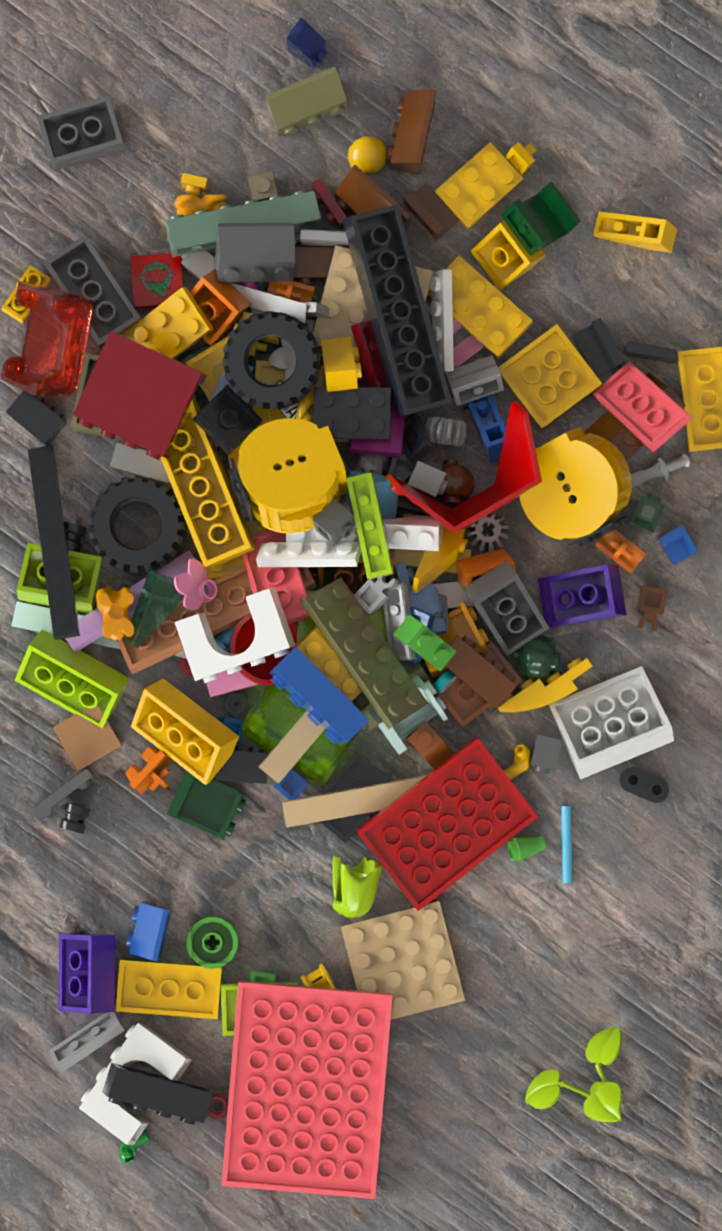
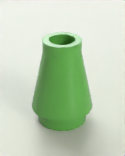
[507,836,546,862]

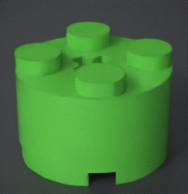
[187,916,239,969]

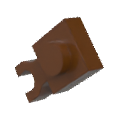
[637,585,668,632]

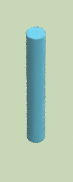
[561,806,573,883]

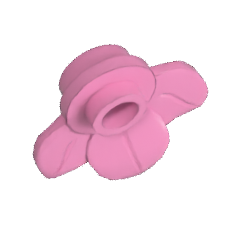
[174,559,217,610]

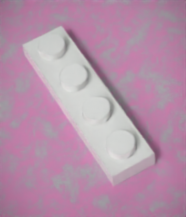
[429,270,454,373]
[256,541,361,567]

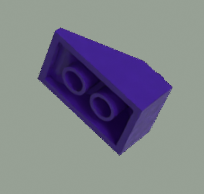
[538,564,627,628]

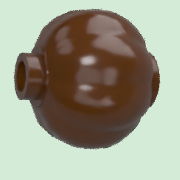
[435,459,474,508]

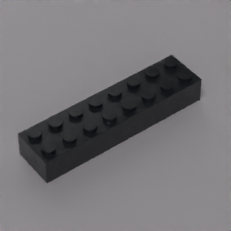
[343,204,452,418]

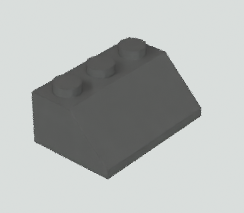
[214,223,295,283]

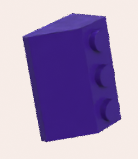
[58,934,116,1014]

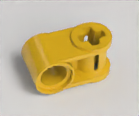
[300,963,337,989]

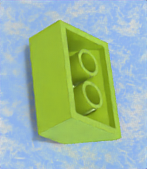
[16,543,102,613]

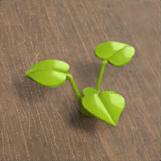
[525,1026,622,1122]

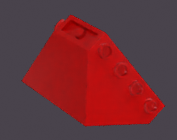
[385,401,542,533]

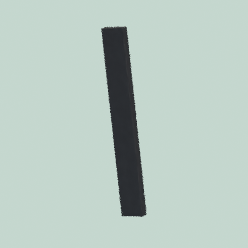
[28,445,80,640]

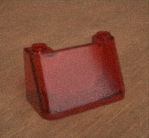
[0,281,92,397]

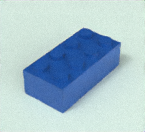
[270,647,369,745]

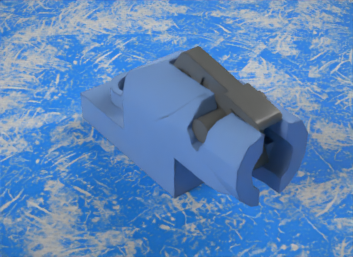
[395,562,449,635]

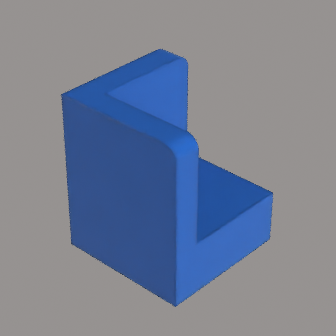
[658,525,698,565]

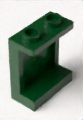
[167,771,247,840]

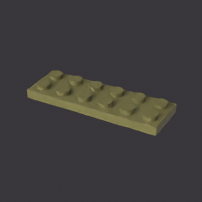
[300,578,428,729]

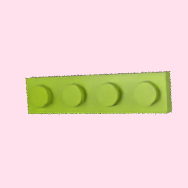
[346,472,394,580]

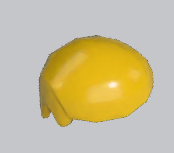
[347,136,388,175]

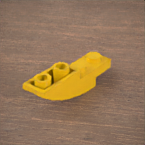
[497,658,592,713]

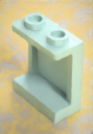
[368,675,448,755]

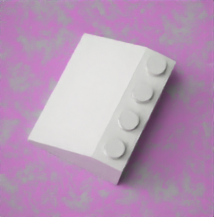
[549,666,674,779]

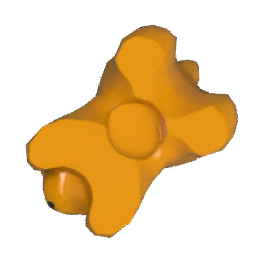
[167,194,227,242]
[96,584,134,641]

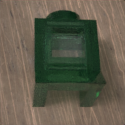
[628,494,665,535]

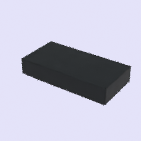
[624,341,677,364]

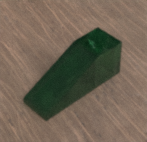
[124,570,184,648]

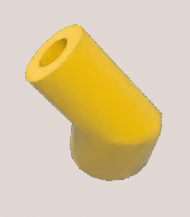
[296,388,314,422]
[503,744,531,780]

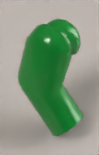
[119,1130,150,1165]

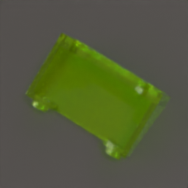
[241,685,361,784]

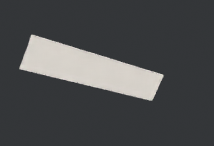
[230,282,307,323]

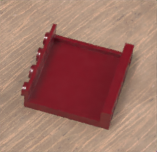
[73,331,207,461]

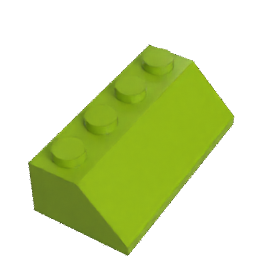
[14,629,130,728]

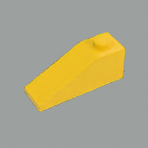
[593,211,678,253]
[412,525,468,594]

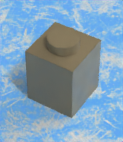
[248,171,278,202]

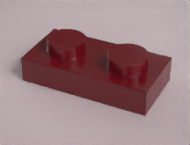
[311,178,347,229]

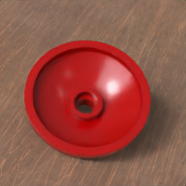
[229,613,298,685]

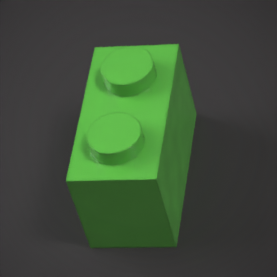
[393,614,456,672]

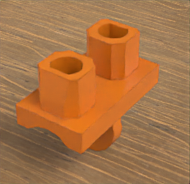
[267,280,316,303]
[595,529,646,574]
[125,747,173,795]

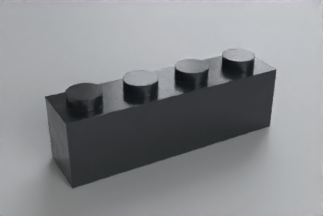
[102,1062,213,1125]

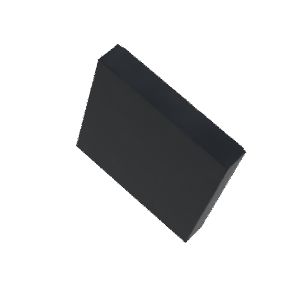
[192,384,263,455]

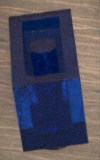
[287,18,328,68]

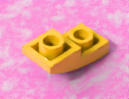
[2,265,51,324]

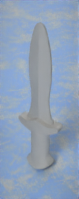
[631,453,691,487]

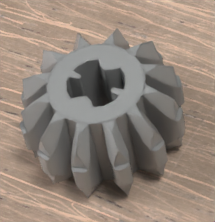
[425,417,467,447]
[466,511,509,552]

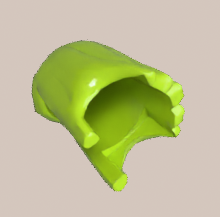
[332,856,382,918]

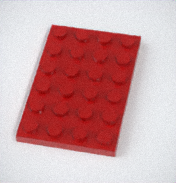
[356,737,538,911]

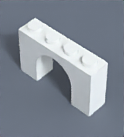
[175,588,296,683]
[79,1023,192,1145]

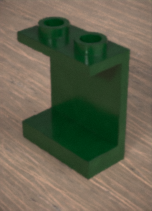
[501,181,581,256]

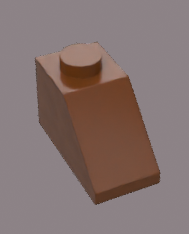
[407,722,454,769]

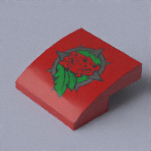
[130,253,183,309]

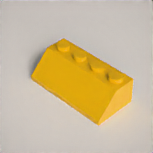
[131,678,239,785]

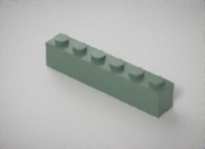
[166,190,321,257]

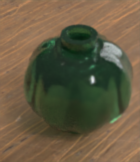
[512,635,561,682]

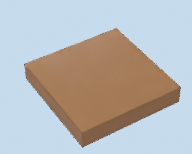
[53,704,122,772]

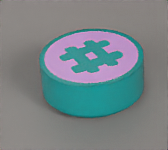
[433,670,457,694]

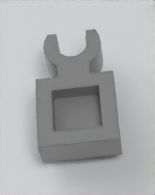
[354,576,399,615]

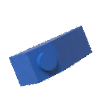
[466,395,506,465]

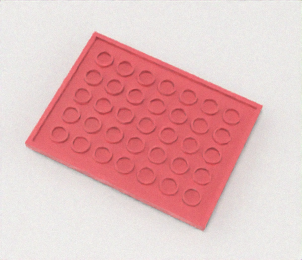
[221,980,393,1199]

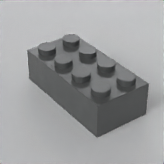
[43,235,141,351]

